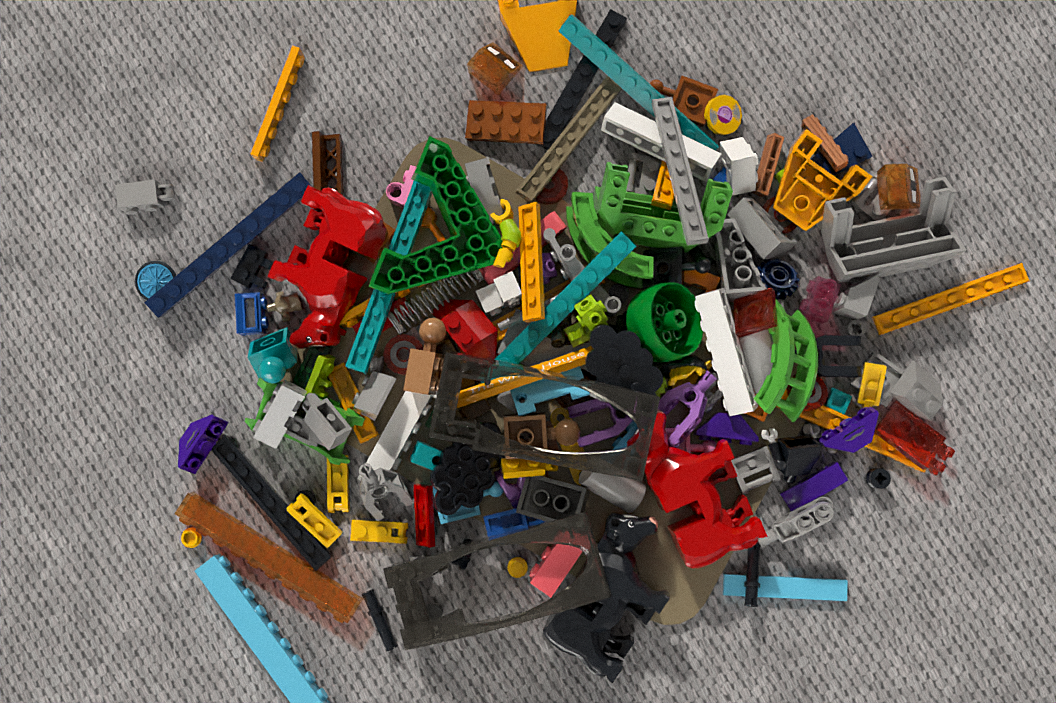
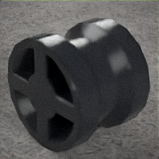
[865,468,891,489]

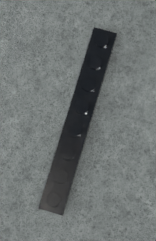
[537,9,627,150]
[211,435,333,571]

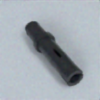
[744,543,761,607]
[361,589,398,652]

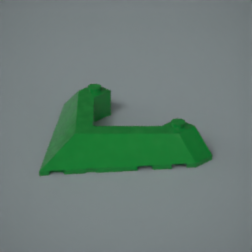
[368,136,513,294]

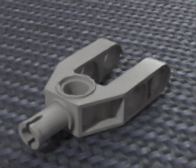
[359,463,414,521]
[758,495,834,548]

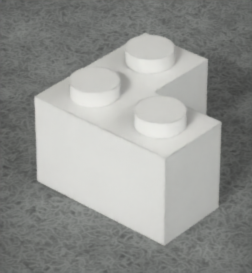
[720,137,758,196]
[476,271,522,317]

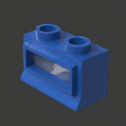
[235,292,269,336]

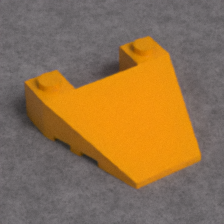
[497,0,577,72]
[773,129,873,231]

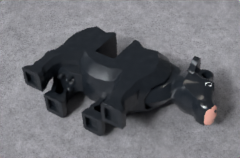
[543,513,670,683]

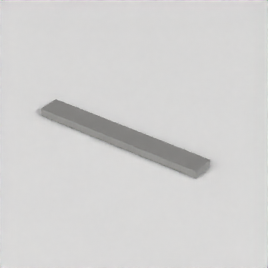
[652,97,709,246]

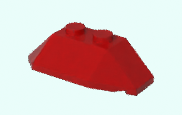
[432,299,498,373]

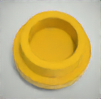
[181,527,202,548]
[507,557,528,578]

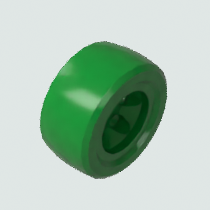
[626,282,703,362]

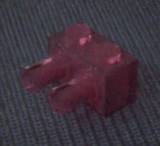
[799,276,841,324]

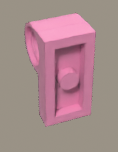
[386,165,416,208]

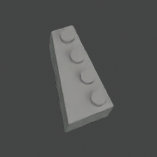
[713,218,767,303]

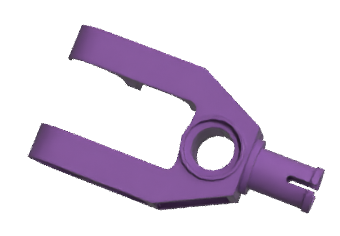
[643,371,717,448]
[567,399,637,447]

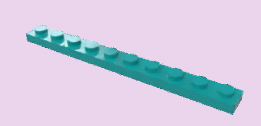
[558,15,719,151]
[345,181,432,374]
[477,231,637,383]

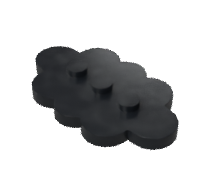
[585,324,663,416]
[430,422,505,515]

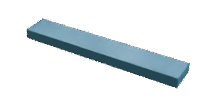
[723,574,848,601]

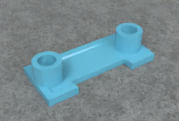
[510,366,590,416]

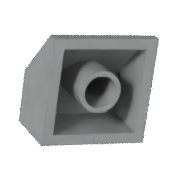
[831,276,880,320]
[890,361,943,420]
[352,371,396,421]

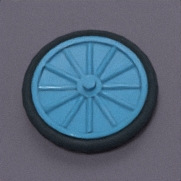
[135,261,176,300]

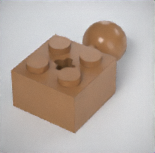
[403,318,446,395]
[503,412,581,459]

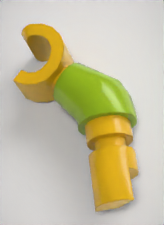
[490,199,521,268]

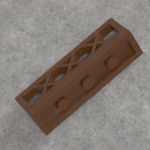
[312,131,343,212]

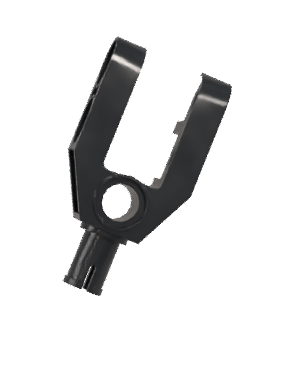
[795,335,862,378]

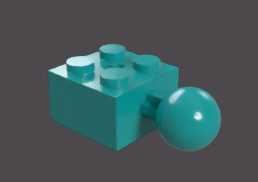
[247,327,298,383]

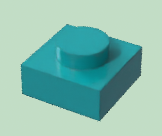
[824,388,852,415]

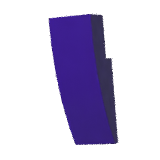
[780,462,848,511]

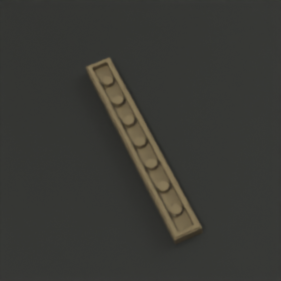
[515,75,622,203]

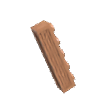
[801,114,849,172]
[751,133,784,197]

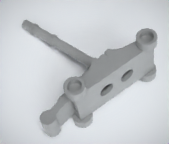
[498,228,621,331]

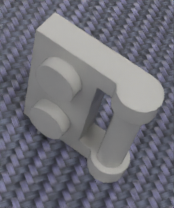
[626,153,662,196]
[850,172,904,221]
[731,446,781,495]

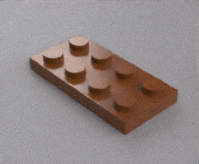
[465,100,547,144]

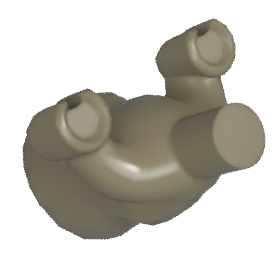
[267,291,303,322]

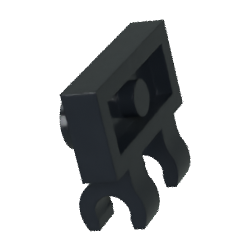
[230,244,274,289]

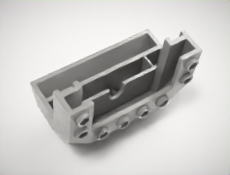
[821,177,966,283]

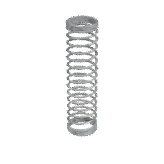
[387,269,484,335]

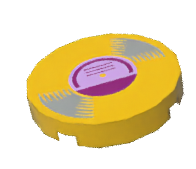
[704,95,742,136]

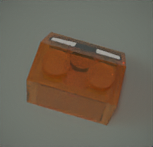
[467,42,523,96]
[877,163,920,210]

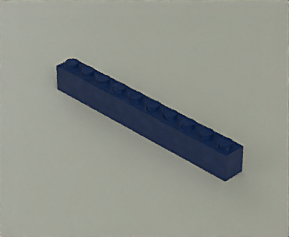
[144,172,312,318]

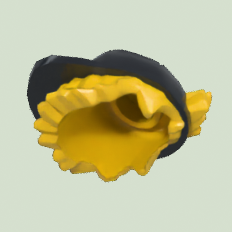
[660,354,712,388]

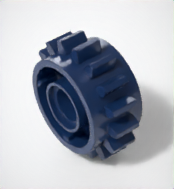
[758,259,800,300]

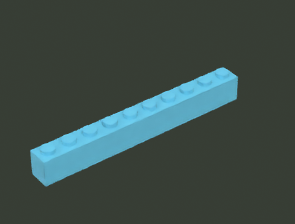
[195,554,330,703]

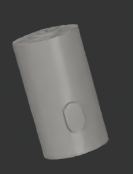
[739,329,774,394]
[579,455,646,513]

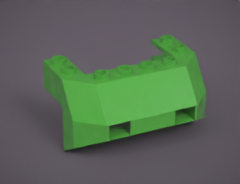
[593,162,733,252]

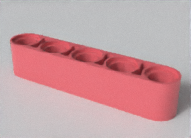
[479,211,567,285]

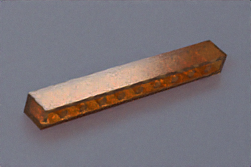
[175,492,364,623]

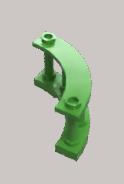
[566,192,654,289]
[753,297,818,422]
[245,378,365,465]

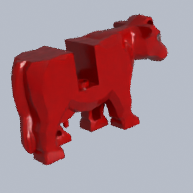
[268,185,386,349]
[627,409,768,569]

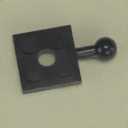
[643,247,711,289]

